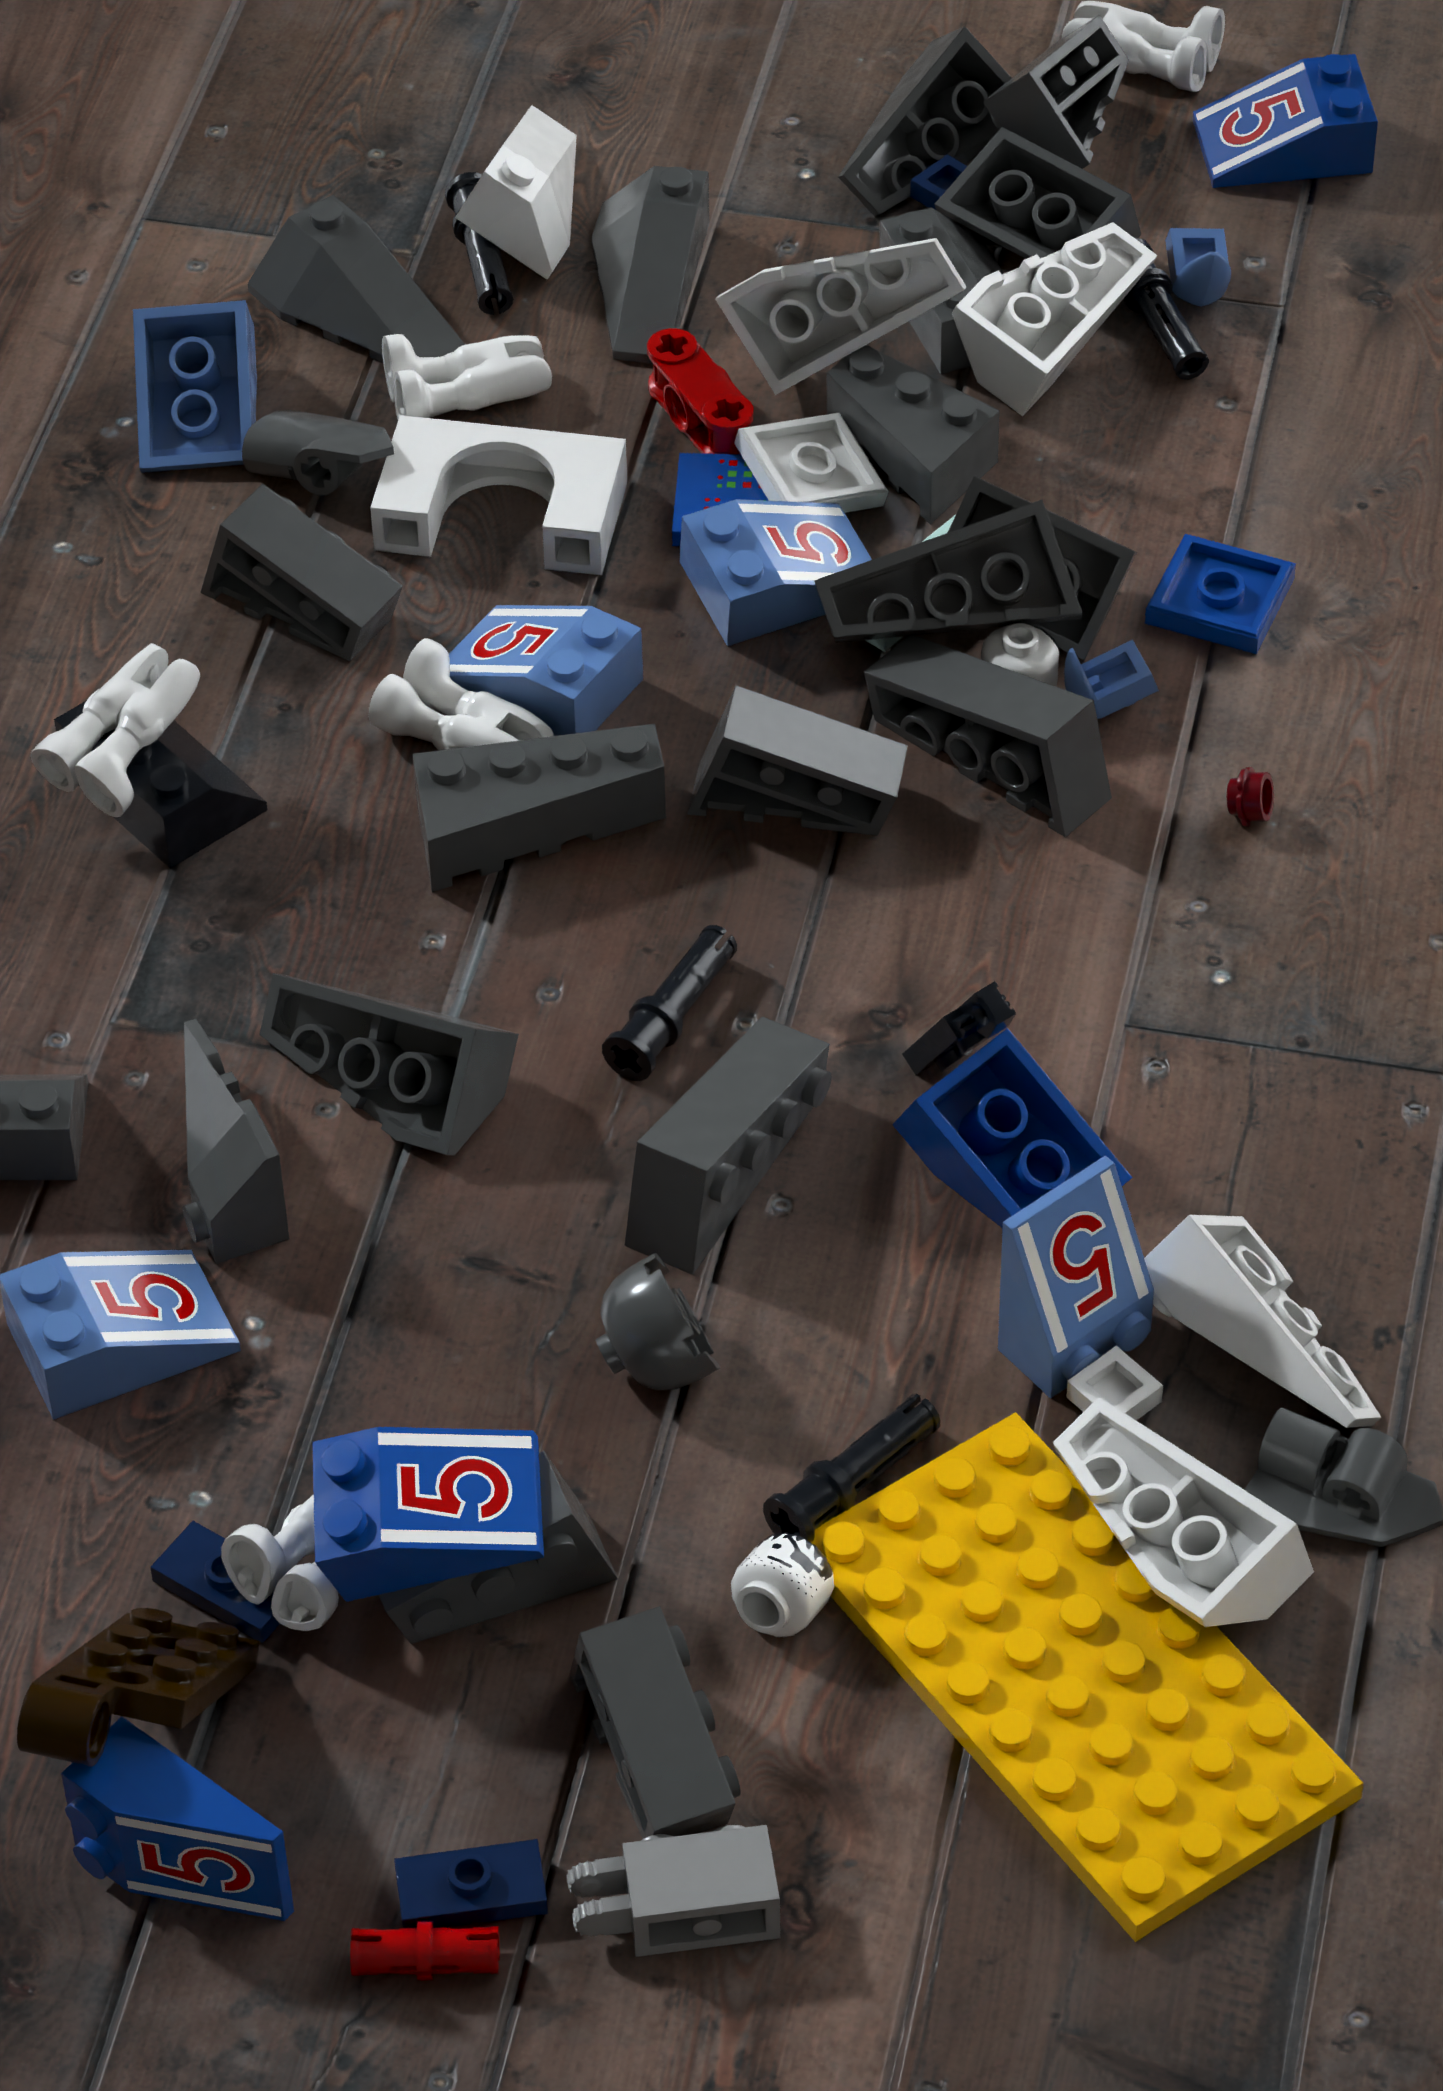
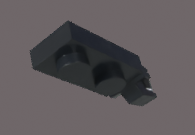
[902,981,1016,1075]

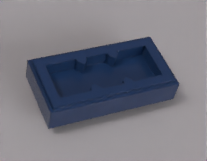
[150,1521,280,1644]
[394,1839,548,1928]

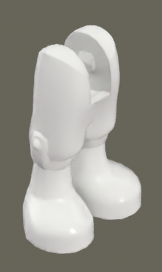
[1061,1,1225,92]
[382,334,552,419]
[368,638,554,751]
[31,643,200,817]
[221,1494,338,1631]

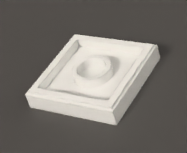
[734,413,888,513]

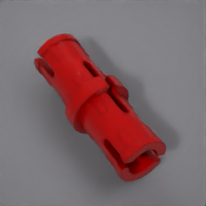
[350,1922,500,1981]

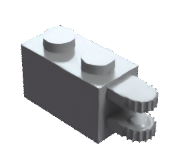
[566,1825,780,1957]

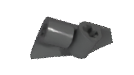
[242,410,394,495]
[1244,1408,1443,1547]

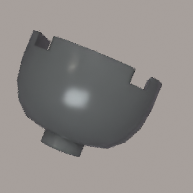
[595,1253,720,1390]

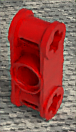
[647,328,754,455]

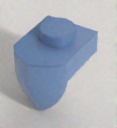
[1165,228,1231,307]
[1064,640,1159,719]

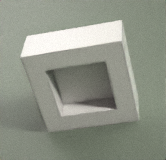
[1066,1346,1163,1420]

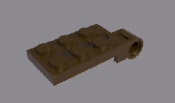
[17,1608,260,1767]

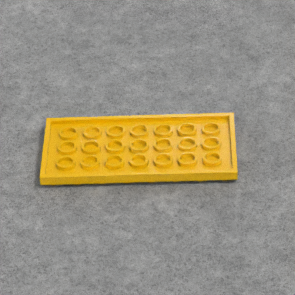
[811,1412,1363,1942]

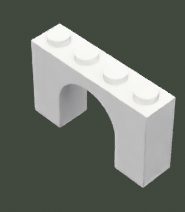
[370,415,627,575]

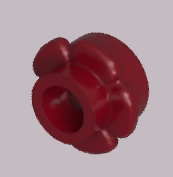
[1226,767,1274,827]

